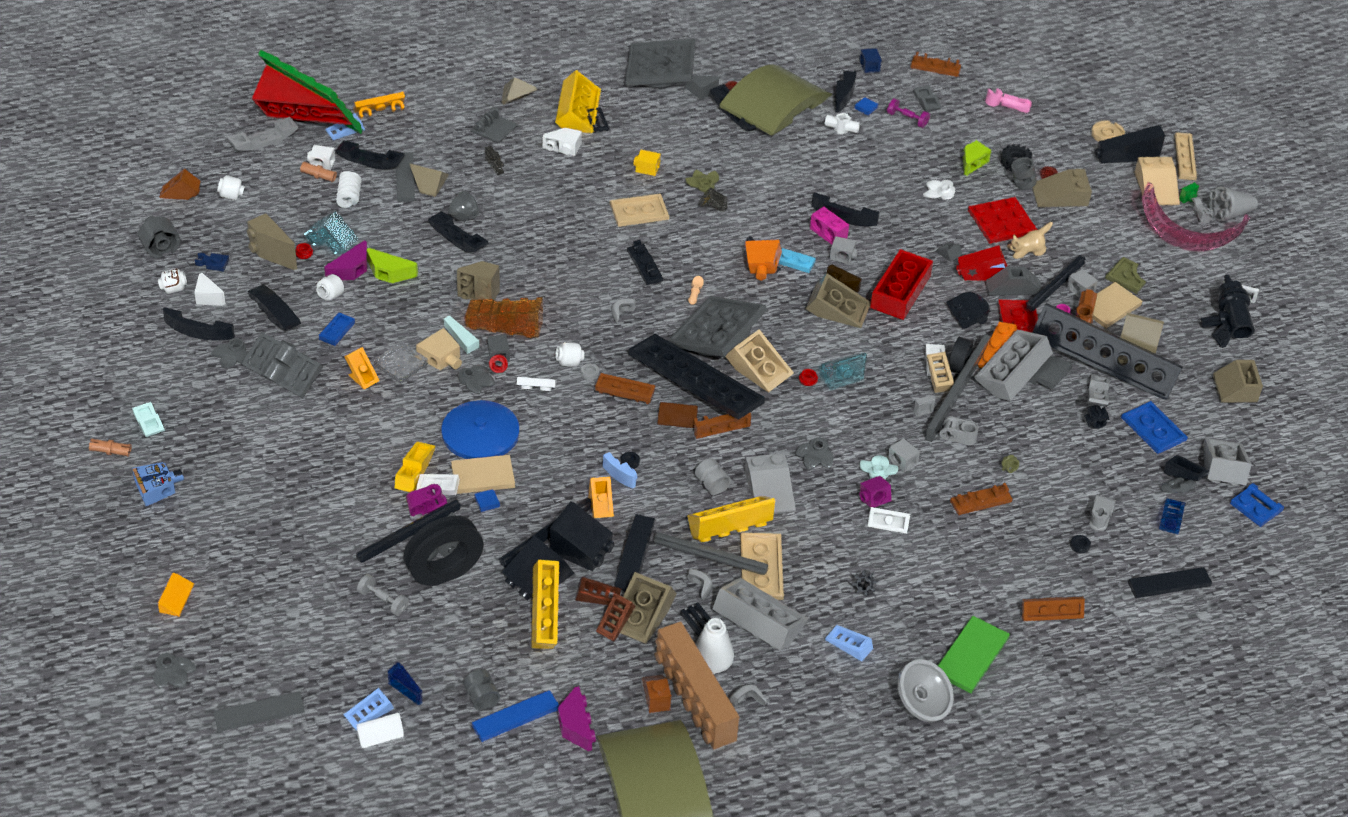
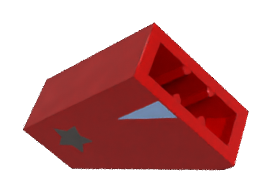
[956,245,1008,281]

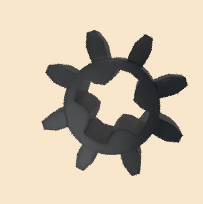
[1084,405,1110,429]
[852,569,879,596]

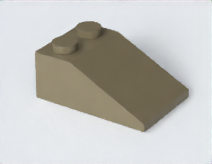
[1032,169,1092,207]
[247,213,297,270]
[806,273,871,328]
[1118,313,1164,372]
[609,572,677,644]

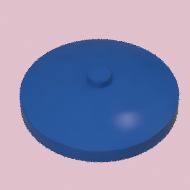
[442,400,519,459]

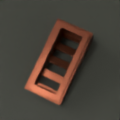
[575,577,621,605]
[596,593,636,642]

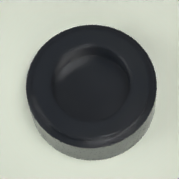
[620,452,640,469]
[1070,535,1091,553]

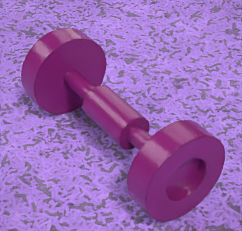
[887,98,930,128]

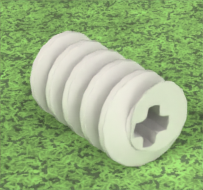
[336,171,361,208]

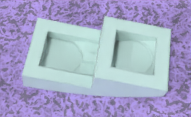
[132,402,165,437]

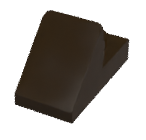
[827,264,862,293]

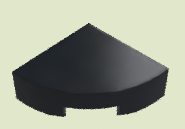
[1212,322,1231,348]

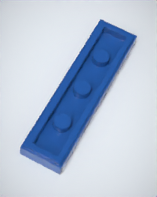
[472,690,560,742]

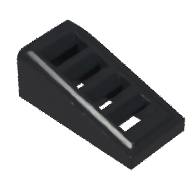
[1164,455,1210,481]

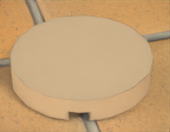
[1091,120,1125,142]

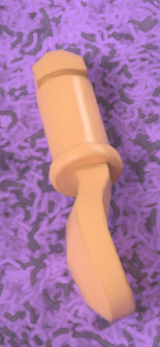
[688,276,704,305]

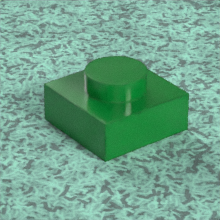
[1179,182,1199,204]

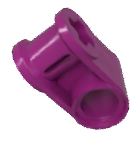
[406,484,447,517]

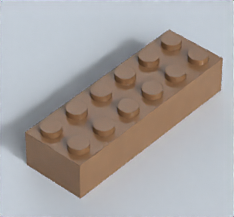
[655,621,739,750]

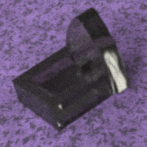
[698,187,727,212]

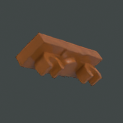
[911,52,961,77]
[595,373,656,404]
[694,412,752,439]
[950,483,1013,515]
[1022,596,1085,621]

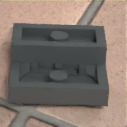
[1029,356,1073,390]

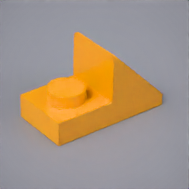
[344,347,380,389]
[588,477,614,518]

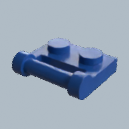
[1230,483,1284,527]

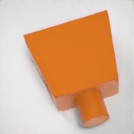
[745,240,782,280]

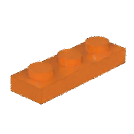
[978,322,1017,369]

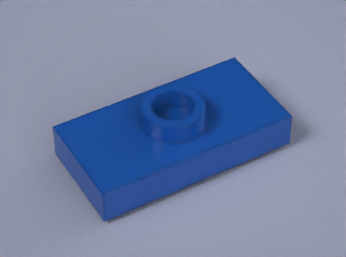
[319,312,355,346]

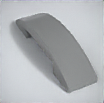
[228,117,298,151]
[1087,374,1110,407]

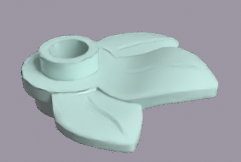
[860,455,898,480]

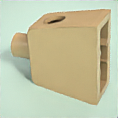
[416,328,462,370]

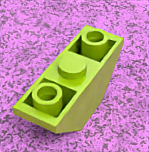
[367,248,418,283]

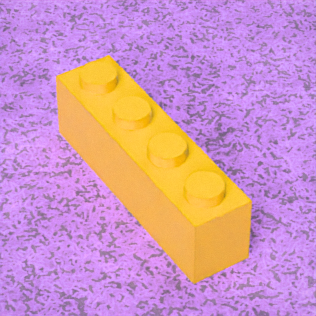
[531,560,559,649]

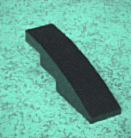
[248,284,301,331]
[614,514,655,591]

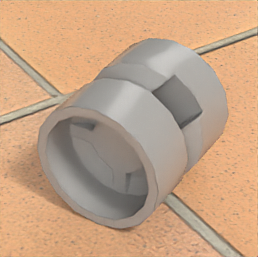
[695,458,731,495]

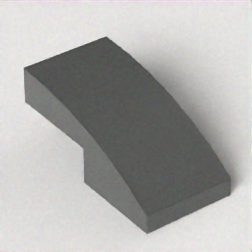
[913,86,942,112]

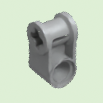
[940,416,978,445]
[1089,495,1116,531]

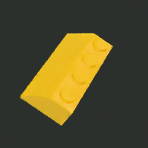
[555,70,601,133]
[687,496,775,542]

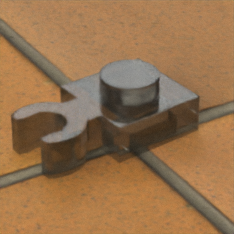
[485,146,504,175]

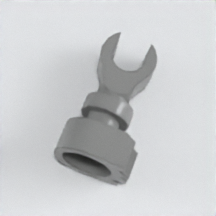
[1190,197,1214,223]

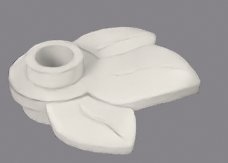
[923,180,955,200]

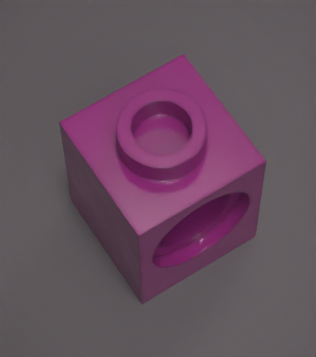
[859,476,892,508]

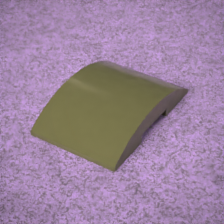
[720,64,832,136]
[596,720,713,817]

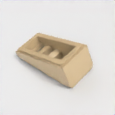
[927,352,954,393]

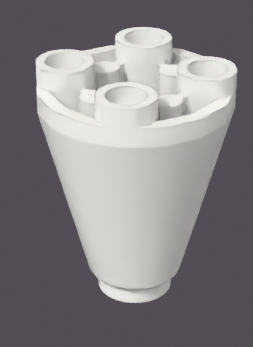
[695,618,734,674]

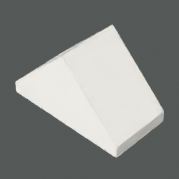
[195,273,226,306]

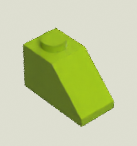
[963,140,991,176]

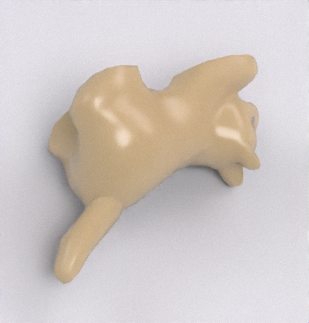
[1007,222,1053,259]

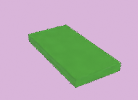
[938,616,1010,694]

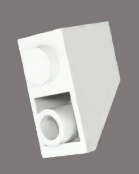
[543,128,582,156]

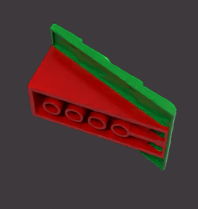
[252,50,363,134]

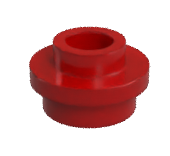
[295,243,313,259]
[489,354,508,373]
[799,369,818,386]

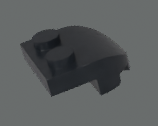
[946,292,991,329]

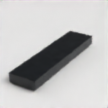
[1128,567,1212,598]

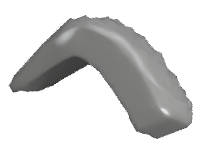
[612,298,636,324]
[687,568,713,601]
[729,684,767,706]

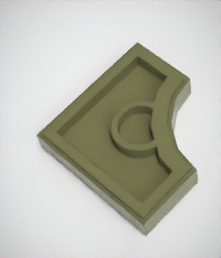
[1105,257,1146,294]

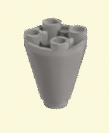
[1209,187,1258,221]

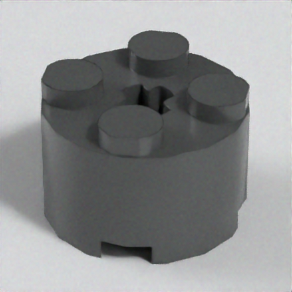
[138,216,181,258]

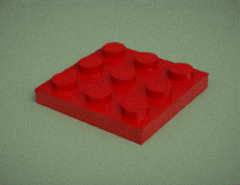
[968,197,1038,244]

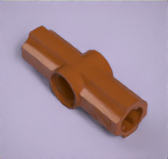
[1072,289,1097,341]

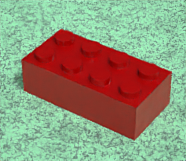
[870,249,933,320]

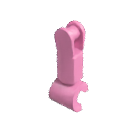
[985,88,1032,113]

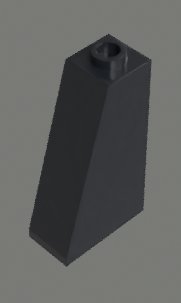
[1095,125,1165,164]

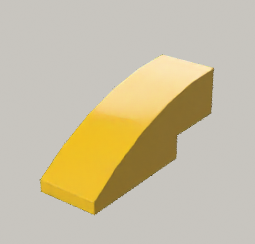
[395,441,435,492]

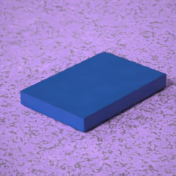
[1121,401,1188,454]

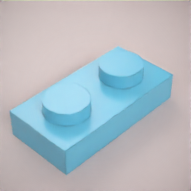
[779,248,816,273]

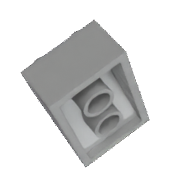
[1204,437,1251,486]
[745,453,796,514]

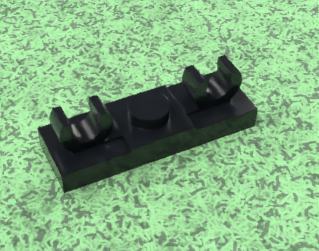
[627,240,663,285]

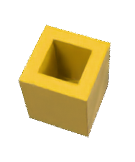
[634,150,661,176]

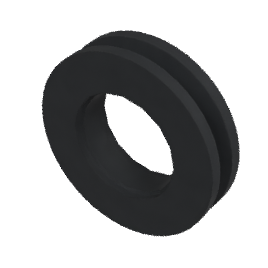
[404,516,484,586]

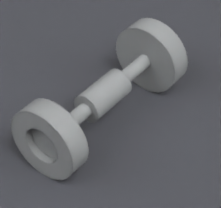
[357,574,409,616]

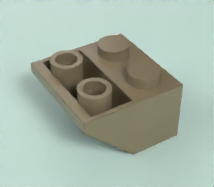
[457,261,500,305]
[1213,360,1263,403]

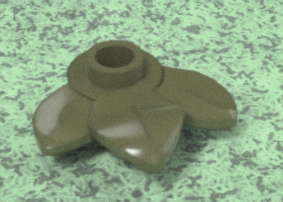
[685,170,719,192]

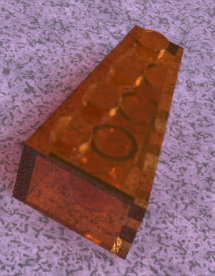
[465,297,543,338]

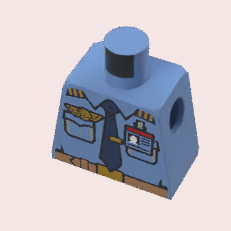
[132,462,184,506]

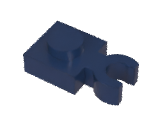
[195,253,229,272]

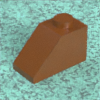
[159,169,201,200]
[641,675,671,713]

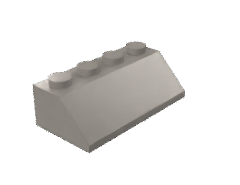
[975,330,1053,401]
[712,578,808,651]

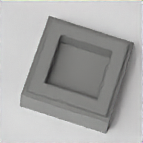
[913,395,935,416]

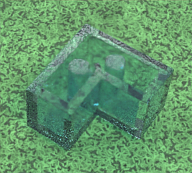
[304,211,358,256]

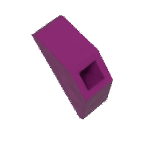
[324,240,368,280]
[558,686,596,751]

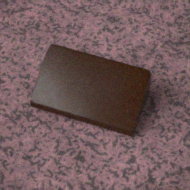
[657,402,698,428]

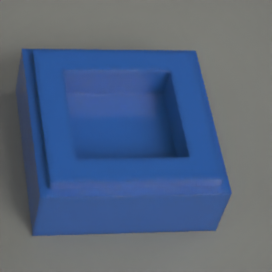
[855,97,878,115]
[474,489,500,512]

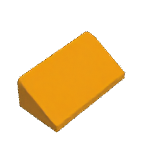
[158,573,194,617]

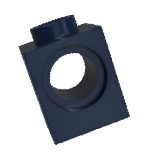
[859,48,882,73]

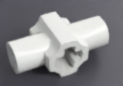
[825,113,860,134]

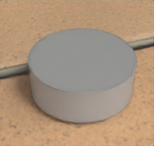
[581,363,599,380]

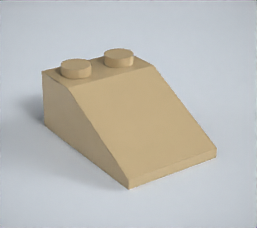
[1135,157,1180,205]
[725,329,794,393]

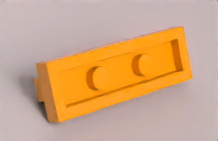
[353,92,405,119]

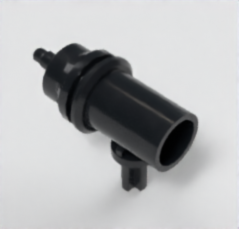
[1200,274,1255,339]

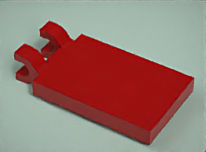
[998,299,1038,333]

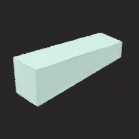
[444,315,479,354]

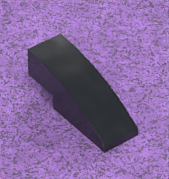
[835,70,857,113]

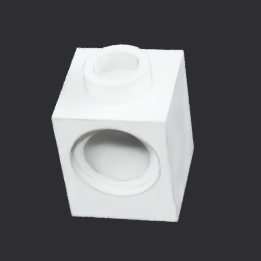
[307,145,335,170]

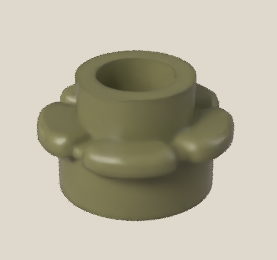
[1001,455,1020,473]

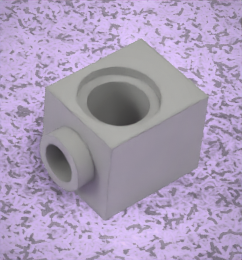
[830,236,858,264]
[1067,269,1098,297]
[888,438,920,473]

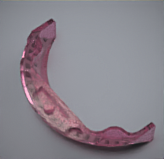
[1142,182,1250,251]

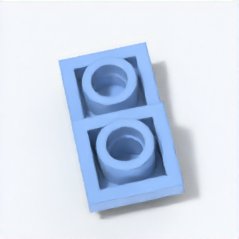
[603,452,637,488]

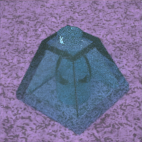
[820,353,867,391]

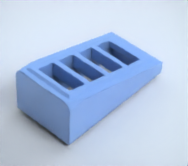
[325,113,365,140]
[825,625,873,661]
[344,688,394,731]

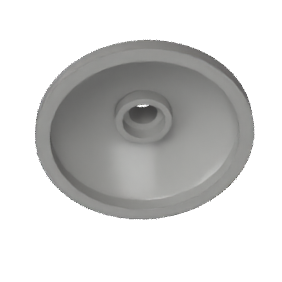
[898,659,954,722]

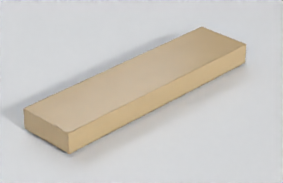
[1174,133,1197,180]

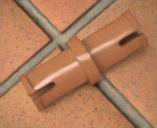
[300,162,337,183]
[89,438,132,457]

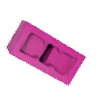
[810,207,849,244]

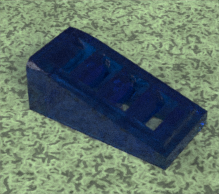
[1159,498,1186,535]
[388,662,423,705]

